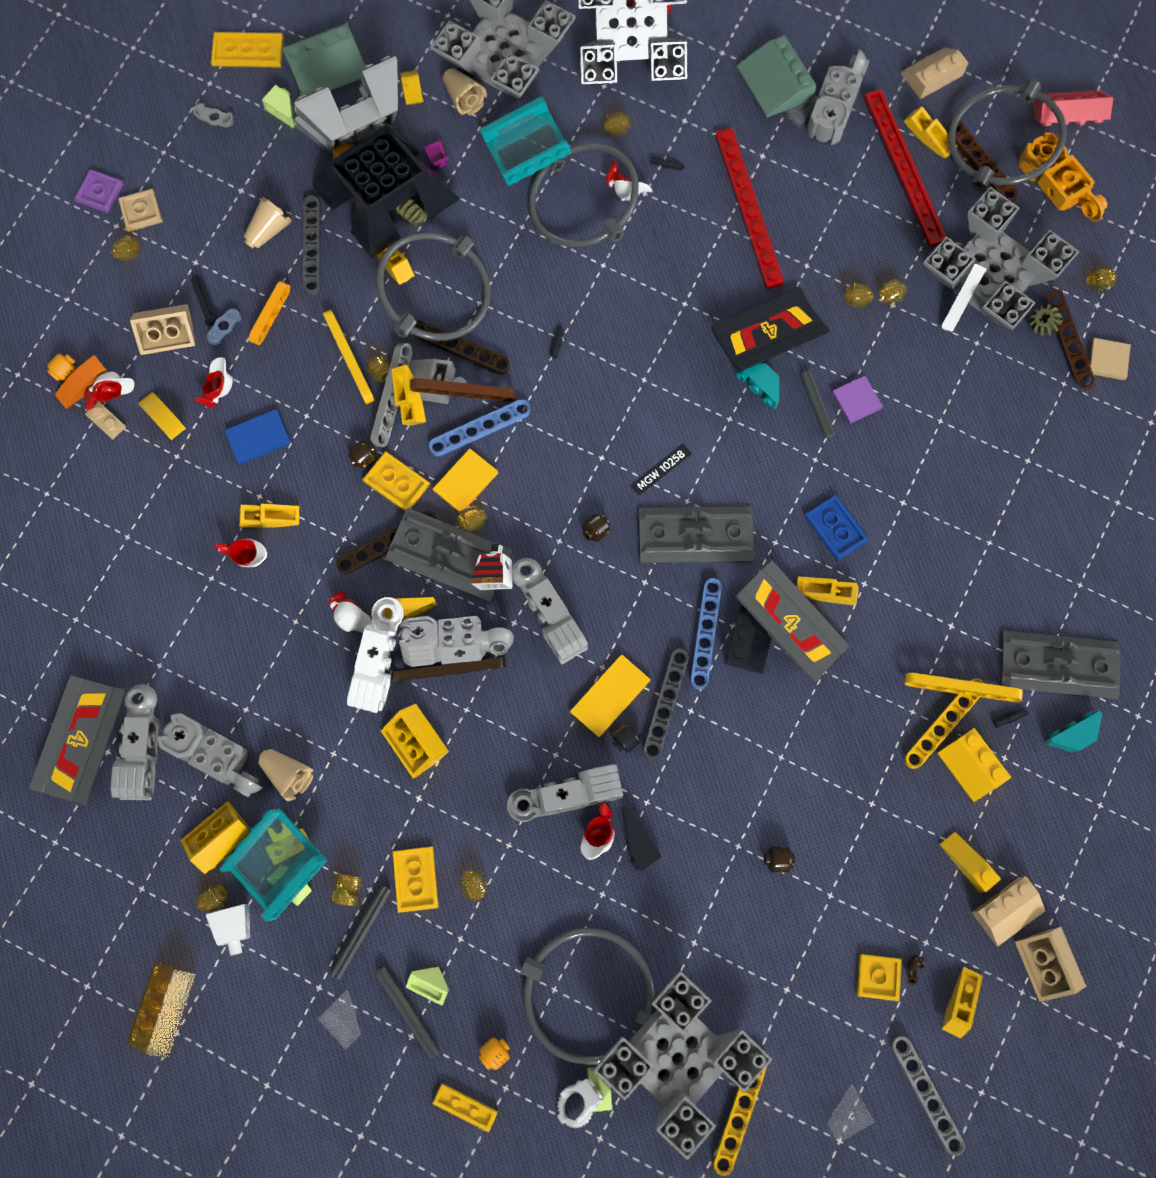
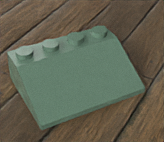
[282,24,365,97]
[737,35,816,118]

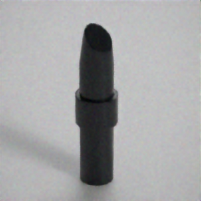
[651,156,685,170]
[550,325,564,359]
[993,709,1029,728]

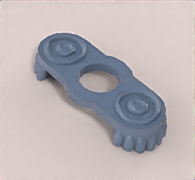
[207,308,242,346]

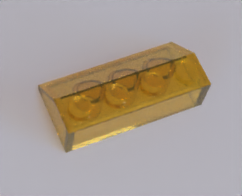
[127,961,196,1058]

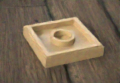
[118,189,163,232]
[1089,338,1131,380]

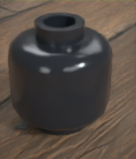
[613,723,642,753]

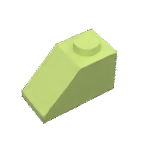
[262,85,295,128]

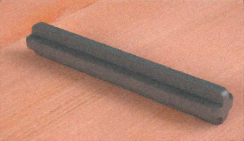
[801,370,835,438]

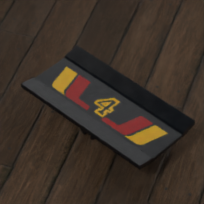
[711,287,830,372]

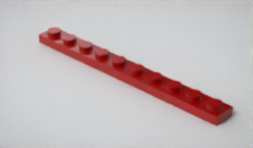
[864,89,946,247]
[715,128,784,289]

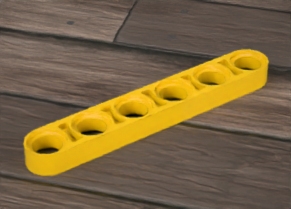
[323,309,375,405]
[904,673,1023,702]
[904,679,984,769]
[713,1065,768,1175]

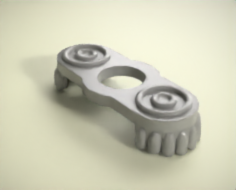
[193,103,234,128]

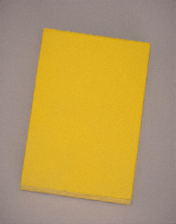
[433,449,498,514]
[362,451,430,512]
[393,846,439,913]

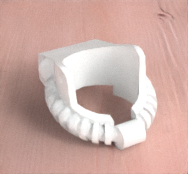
[557,1079,604,1128]

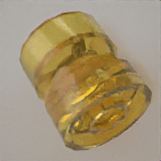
[331,874,363,907]

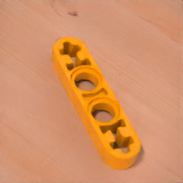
[249,281,290,345]

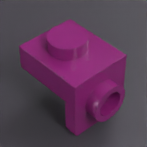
[424,141,449,170]

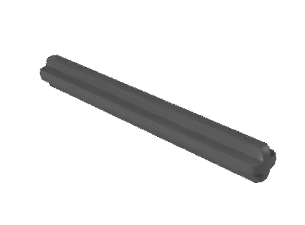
[330,886,391,980]
[375,967,439,1059]

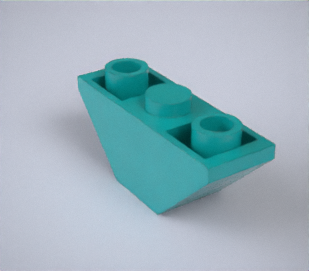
[735,363,779,410]
[1044,711,1102,753]

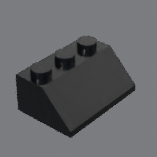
[725,605,772,674]

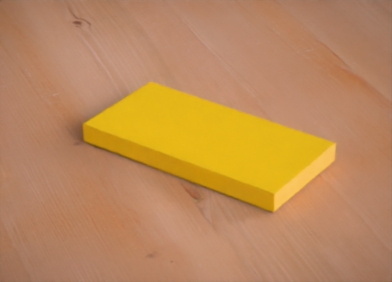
[211,32,284,67]
[570,654,651,738]

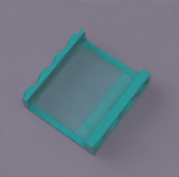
[479,96,571,186]
[220,809,327,922]

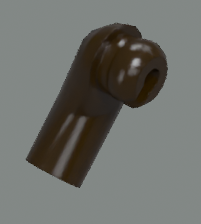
[906,955,925,985]

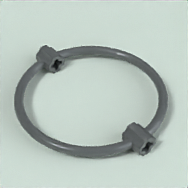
[948,79,1067,191]
[529,143,639,247]
[376,232,491,341]
[520,928,655,1065]

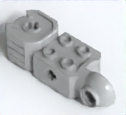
[807,50,870,145]
[512,558,588,665]
[399,616,514,667]
[110,684,160,800]
[157,713,263,797]
[507,764,623,822]

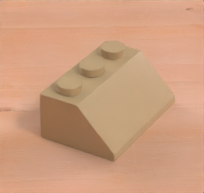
[901,48,968,99]
[130,304,196,355]
[972,876,1045,947]
[1015,927,1086,1002]

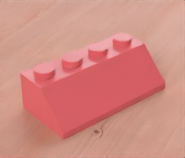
[1032,90,1113,126]

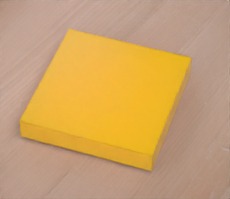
[857,954,902,1001]

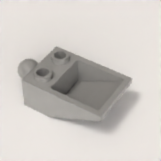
[409,359,466,404]

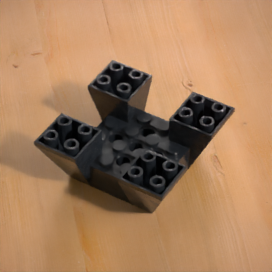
[312,125,459,258]

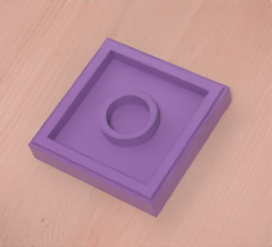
[74,169,124,213]
[832,376,883,424]

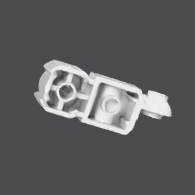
[347,597,403,713]

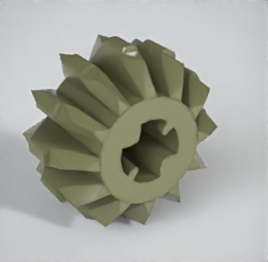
[396,199,427,227]
[1030,304,1062,336]

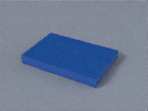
[225,409,291,464]
[804,494,869,561]

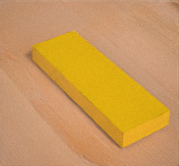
[432,1083,498,1132]

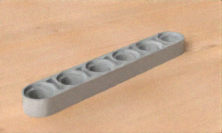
[371,343,412,447]
[891,1036,965,1156]

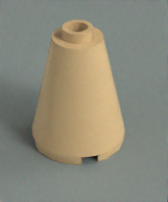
[443,68,487,115]
[243,197,292,249]
[259,749,313,801]

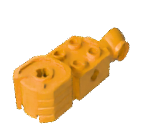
[1019,132,1107,222]

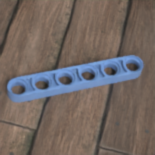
[429,400,530,456]
[690,578,722,690]

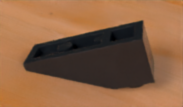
[623,806,662,871]

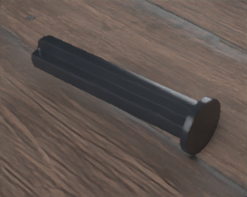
[191,275,219,326]

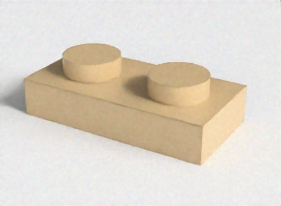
[85,402,126,440]

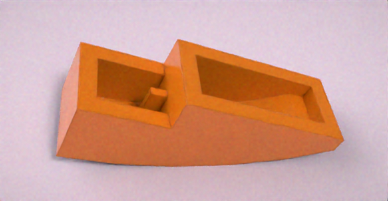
[55,355,108,409]

